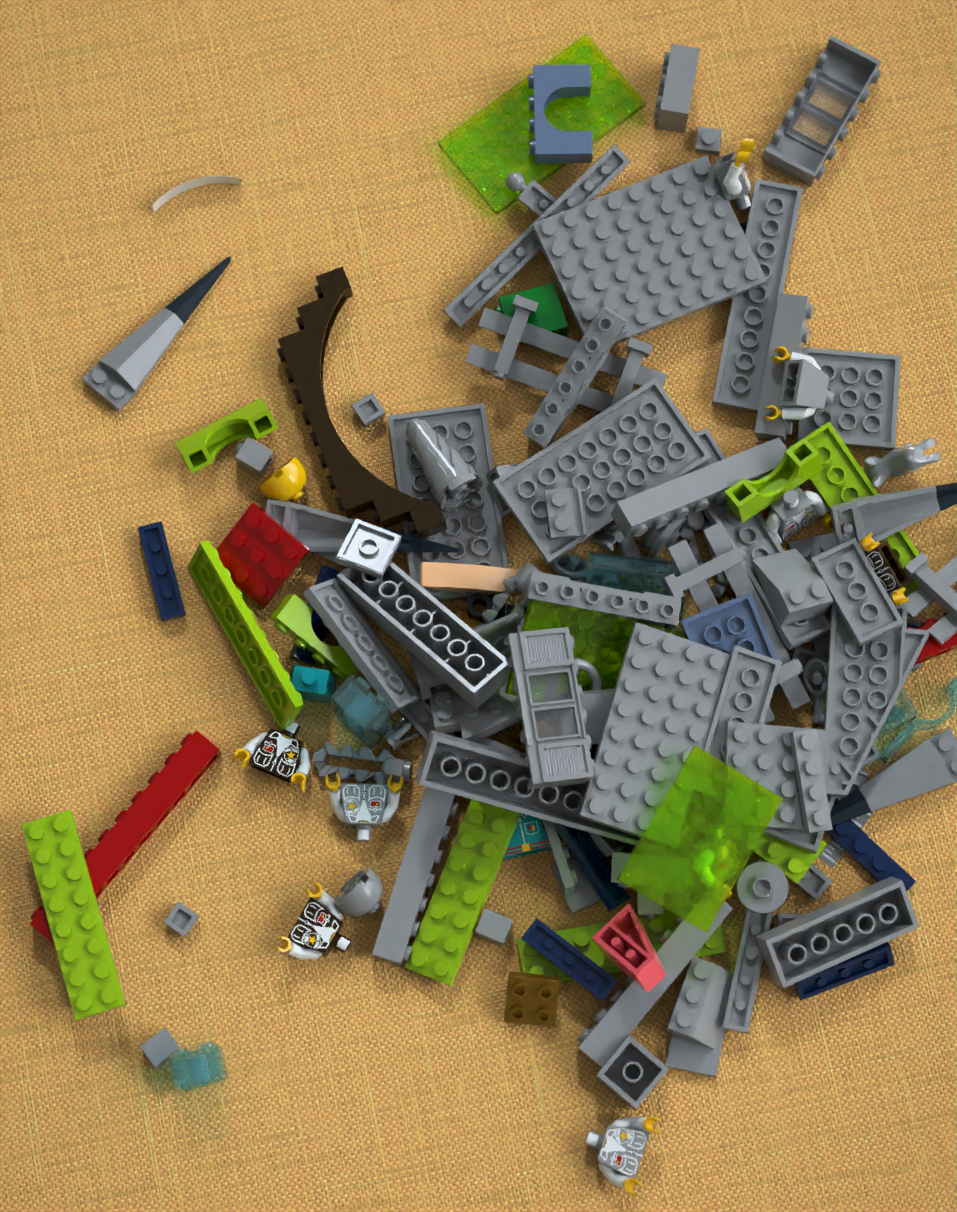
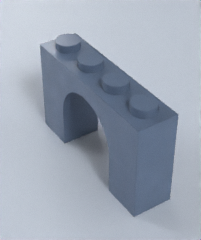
[528,65,593,164]

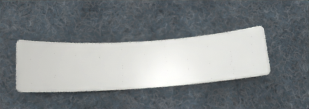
[152,176,241,212]

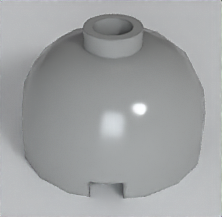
[333,866,383,917]

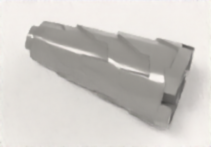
[405,418,483,510]

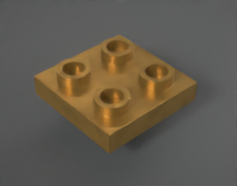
[504,971,560,1027]

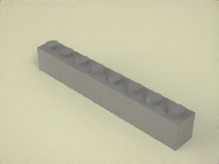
[610,437,787,539]
[372,787,458,966]
[577,888,733,1067]

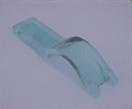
[880,676,957,764]

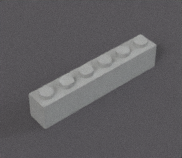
[754,293,814,442]

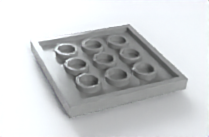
[797,347,901,451]
[721,721,826,831]

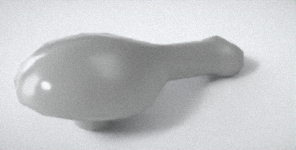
[552,554,618,583]
[802,657,828,725]

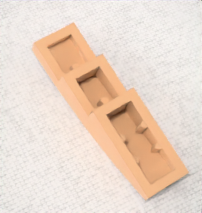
[420,562,521,596]

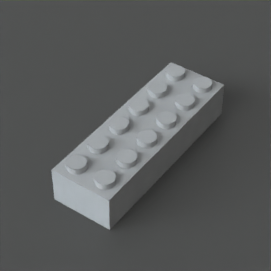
[756,876,919,988]

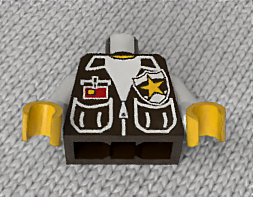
[860,532,910,606]
[232,722,311,791]
[273,880,352,960]

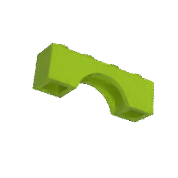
[175,398,278,474]
[724,438,823,523]
[270,594,359,680]

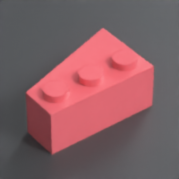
[592,904,666,993]

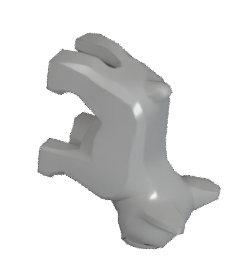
[864,437,941,488]

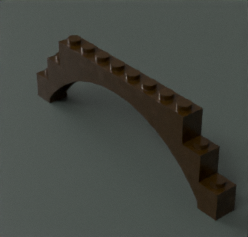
[276,266,447,539]

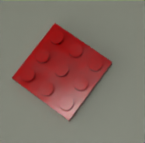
[216,503,310,607]

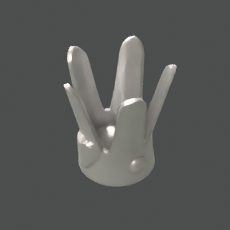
[383,715,419,751]

